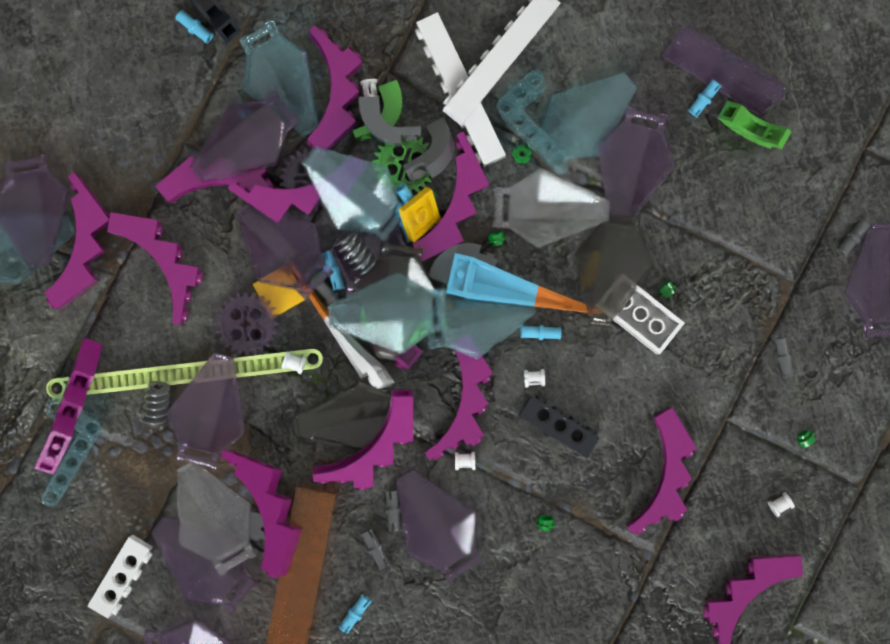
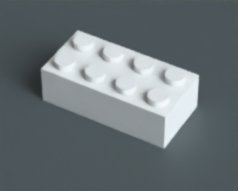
[595,274,685,354]

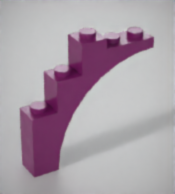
[307,25,362,158]
[155,156,275,204]
[107,212,203,325]
[425,333,493,460]
[313,389,413,490]
[626,407,697,535]
[703,553,803,644]

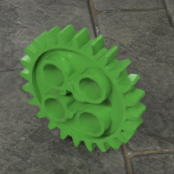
[373,137,432,195]

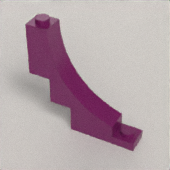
[411,131,489,263]
[228,155,366,223]
[44,172,110,309]
[34,338,103,475]
[221,450,302,578]

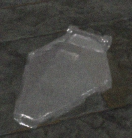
[493,168,609,248]
[177,461,257,576]

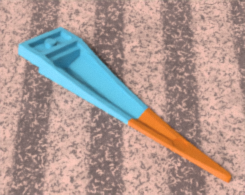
[446,253,603,314]

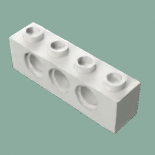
[88,535,153,618]

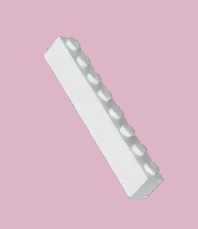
[443,0,561,126]
[415,12,506,167]

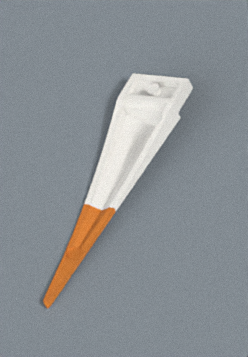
[288,261,395,389]

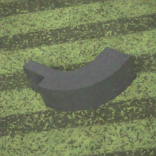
[359,96,421,146]
[403,117,455,183]
[428,243,497,284]

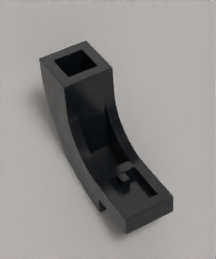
[191,0,242,43]

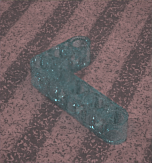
[497,70,569,174]
[42,398,101,507]

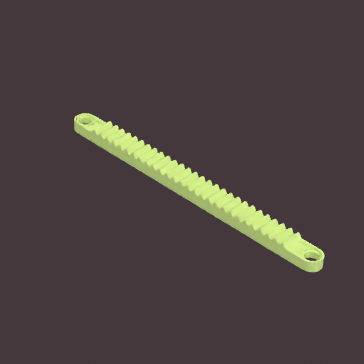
[46,349,323,398]

